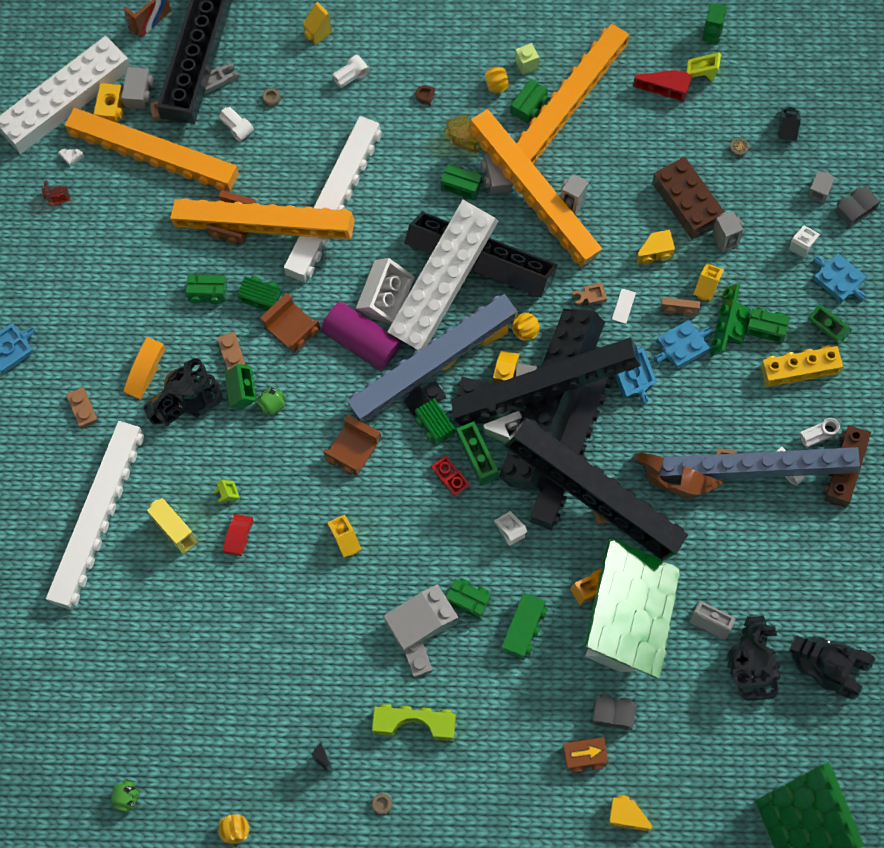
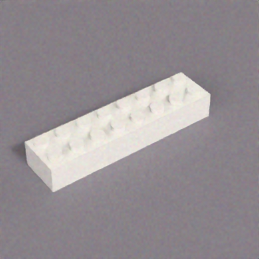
[0,36,131,154]
[388,200,499,350]

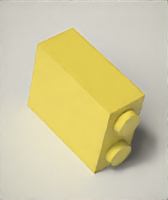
[147,498,198,554]

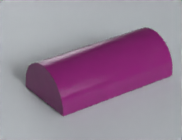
[321,301,404,372]

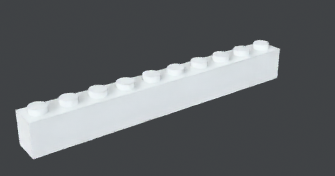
[284,116,382,283]
[46,421,144,610]

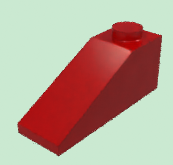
[633,70,692,102]

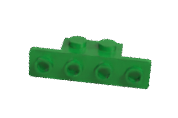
[710,284,751,356]

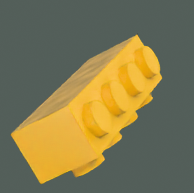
[760,345,843,387]

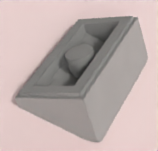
[690,601,736,640]

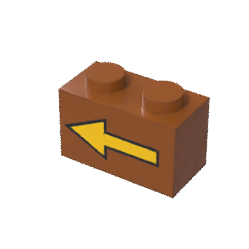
[563,737,608,774]

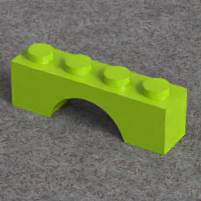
[372,704,456,742]

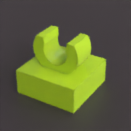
[214,480,240,503]

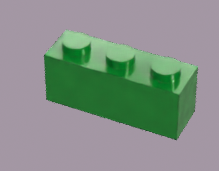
[456,421,498,486]
[502,593,548,660]

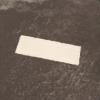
[612,289,636,323]

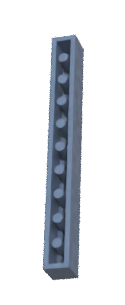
[347,294,518,423]
[659,447,860,482]

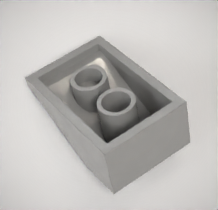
[383,584,458,651]

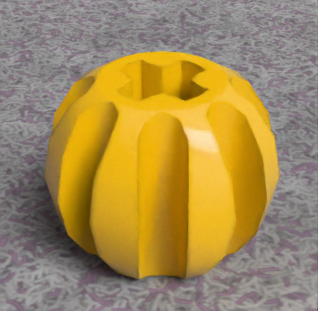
[485,66,509,94]
[512,313,540,341]
[218,814,249,844]

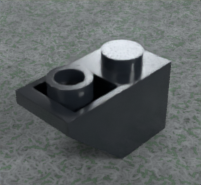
[778,106,801,141]

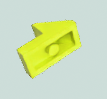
[686,52,721,81]

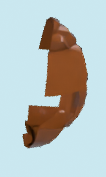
[633,453,724,499]

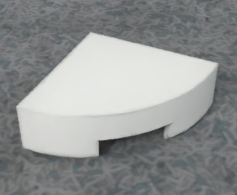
[58,149,84,167]

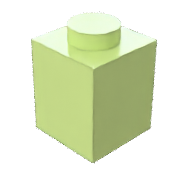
[515,43,539,75]

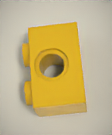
[94,83,123,123]

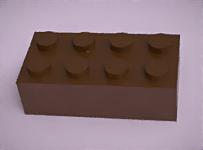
[652,156,725,240]

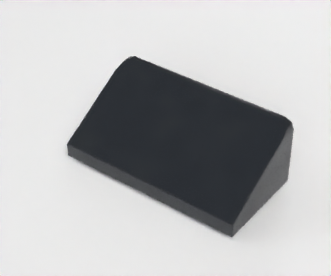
[312,742,333,773]

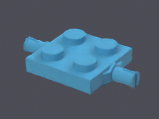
[813,253,867,303]
[654,320,712,369]
[0,323,36,374]
[615,347,657,404]

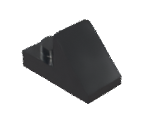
[404,380,446,417]

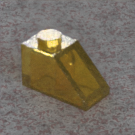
[444,114,479,153]

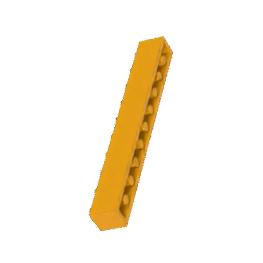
[517,23,629,164]
[65,108,239,192]
[468,109,602,267]
[170,198,355,240]

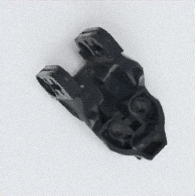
[143,358,223,426]
[726,616,781,701]
[788,635,876,700]

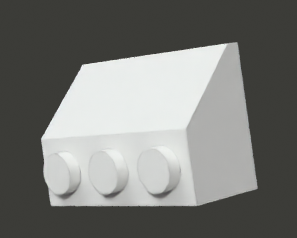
[356,258,415,325]

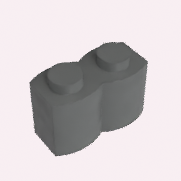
[835,186,880,227]
[592,694,636,730]

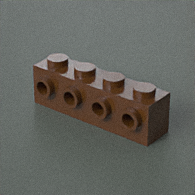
[823,425,871,508]

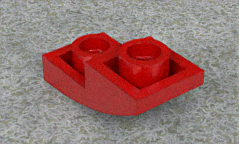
[430,455,470,496]
[223,514,254,556]

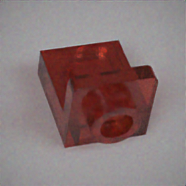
[42,181,71,205]

